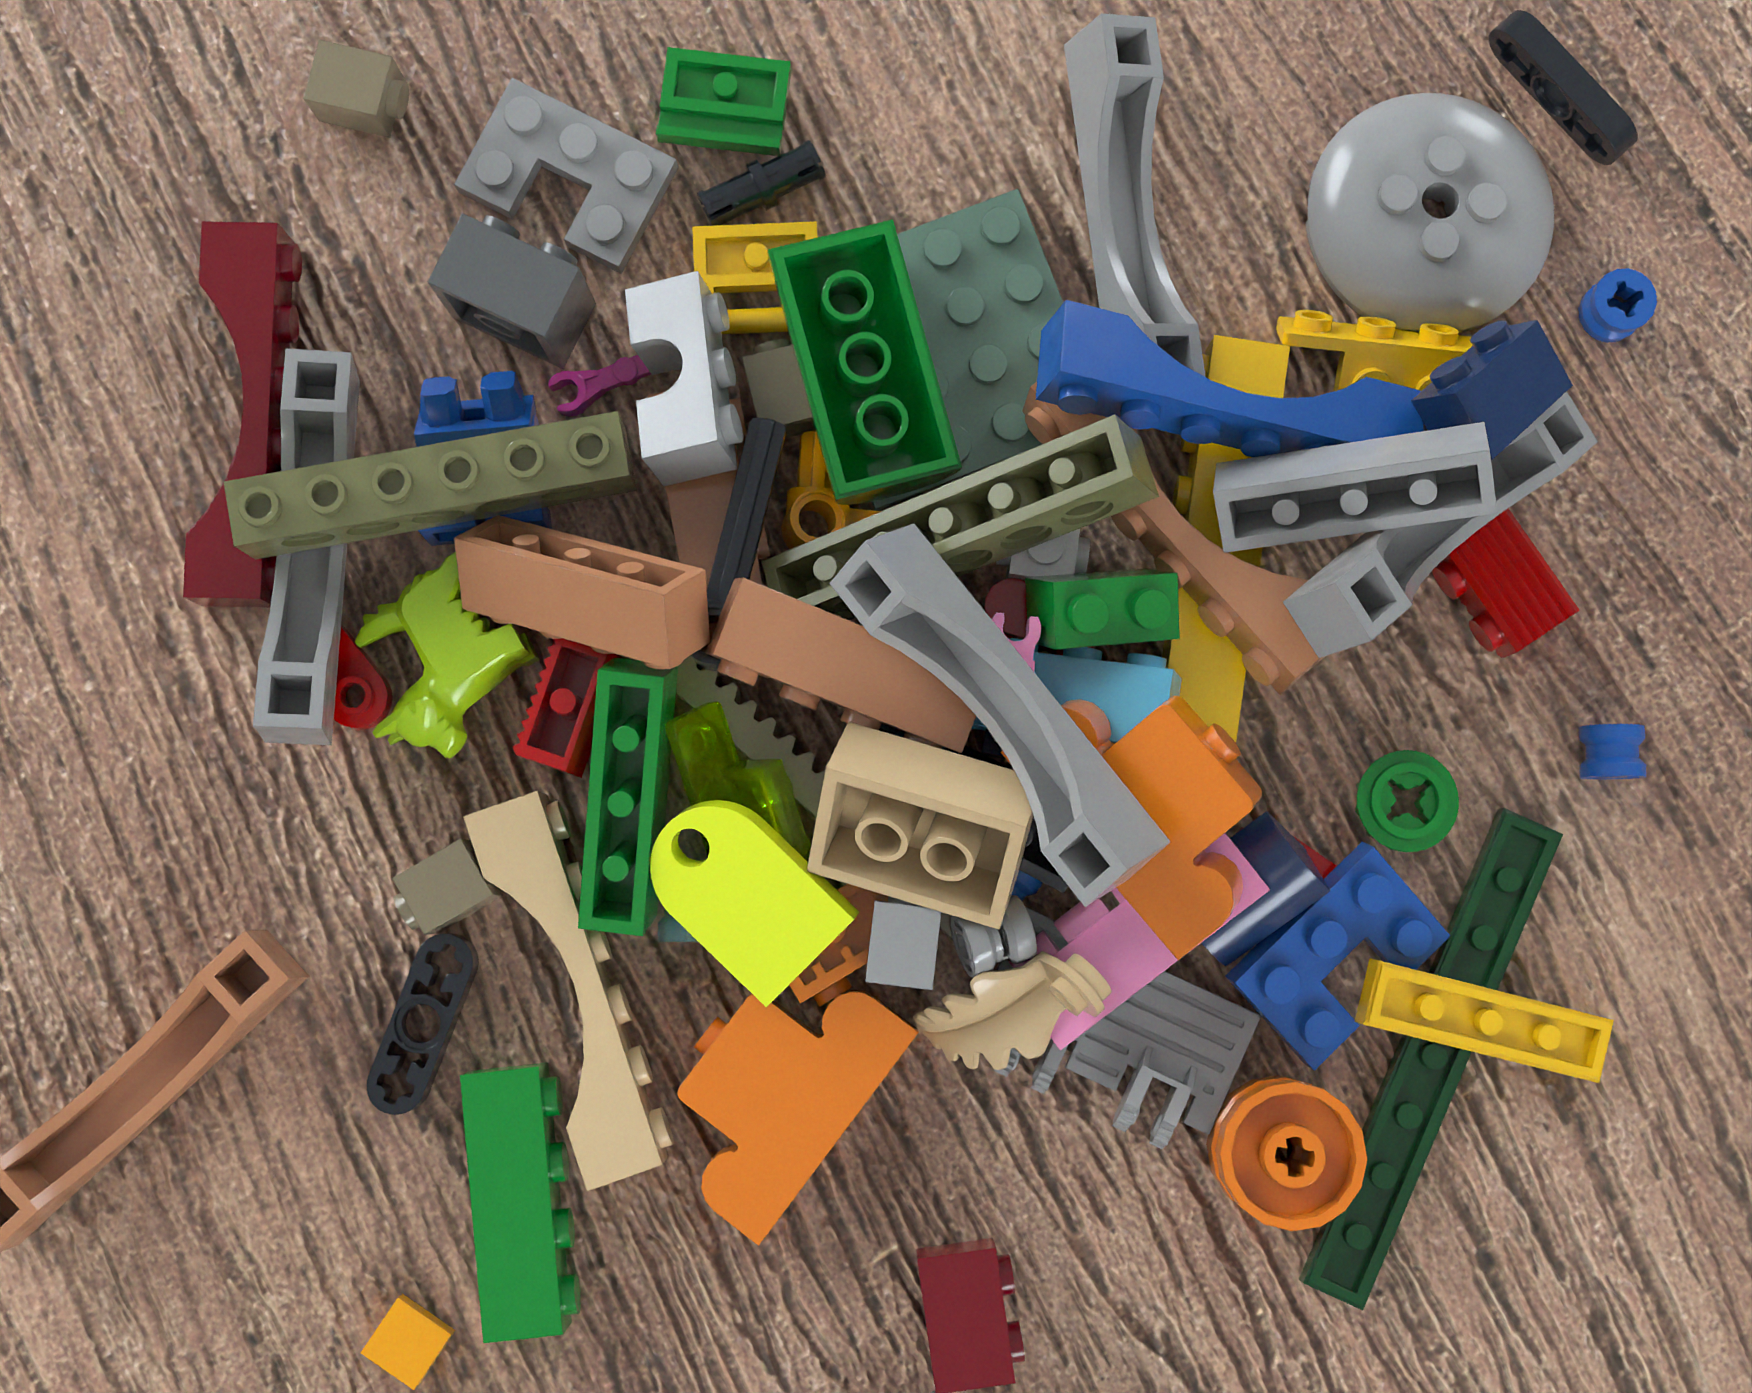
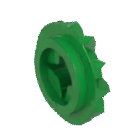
[1355,750,1459,852]

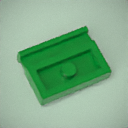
[656,47,792,156]

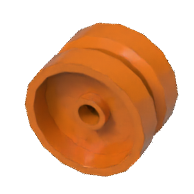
[1206,1075,1367,1231]

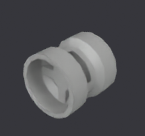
[950,895,1037,978]

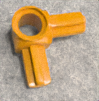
[781,430,882,549]

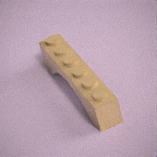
[463,791,674,1191]

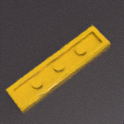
[1354,958,1614,1083]

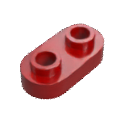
[334,625,393,730]

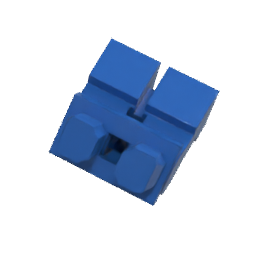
[414,371,552,546]

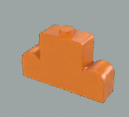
[1001,696,1262,960]
[677,990,919,1246]

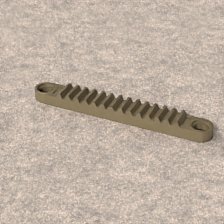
[676,655,954,942]

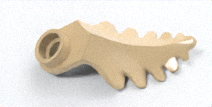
[913,951,1112,1070]

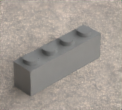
[1213,422,1498,553]

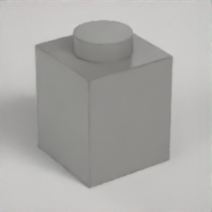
[865,896,941,990]

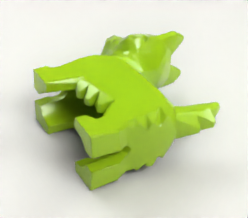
[355,552,540,758]

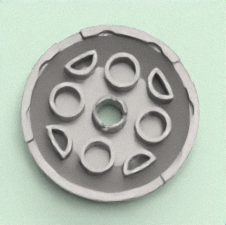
[1305,93,1554,333]

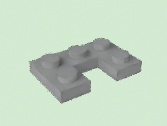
[454,78,679,274]

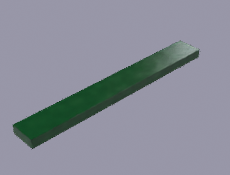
[1299,808,1563,1310]

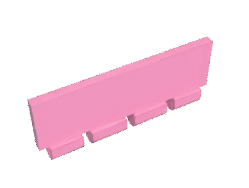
[1009,833,1270,1051]

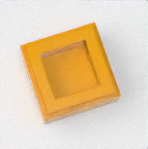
[361,1294,456,1390]

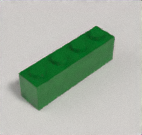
[578,657,678,936]
[460,1062,581,1343]

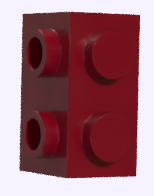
[916,1238,1025,1393]

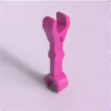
[548,355,651,417]

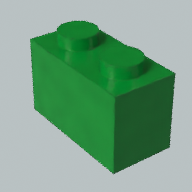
[1025,568,1180,649]

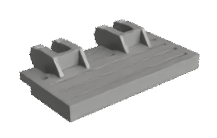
[994,907,1261,1150]

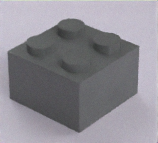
[427,213,596,369]

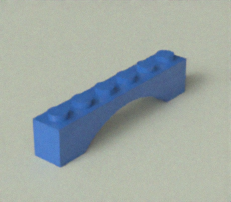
[1035,300,1424,458]

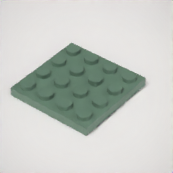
[871,189,1063,511]

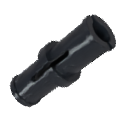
[697,140,826,226]

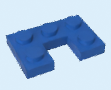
[1225,841,1450,1071]

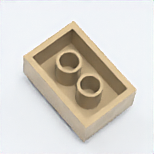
[807,722,1033,930]

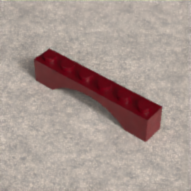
[183,221,302,608]

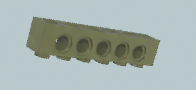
[224,411,637,560]
[762,414,1159,620]

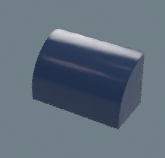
[1202,811,1330,967]

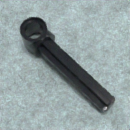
[691,417,787,671]

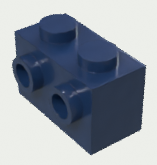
[1411,320,1573,460]

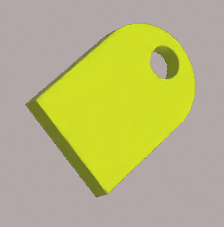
[650,800,859,1007]

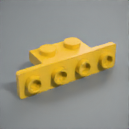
[1276,310,1473,391]

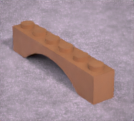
[1022,382,1325,695]
[0,930,310,1252]

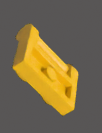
[692,221,818,334]

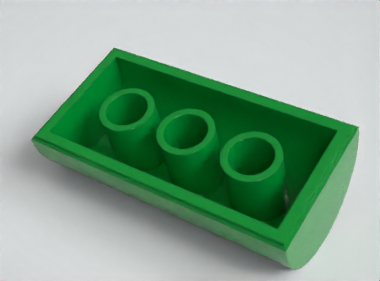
[767,219,962,505]

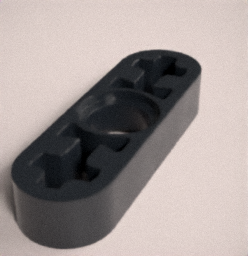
[1489,10,1638,165]
[366,933,479,1115]

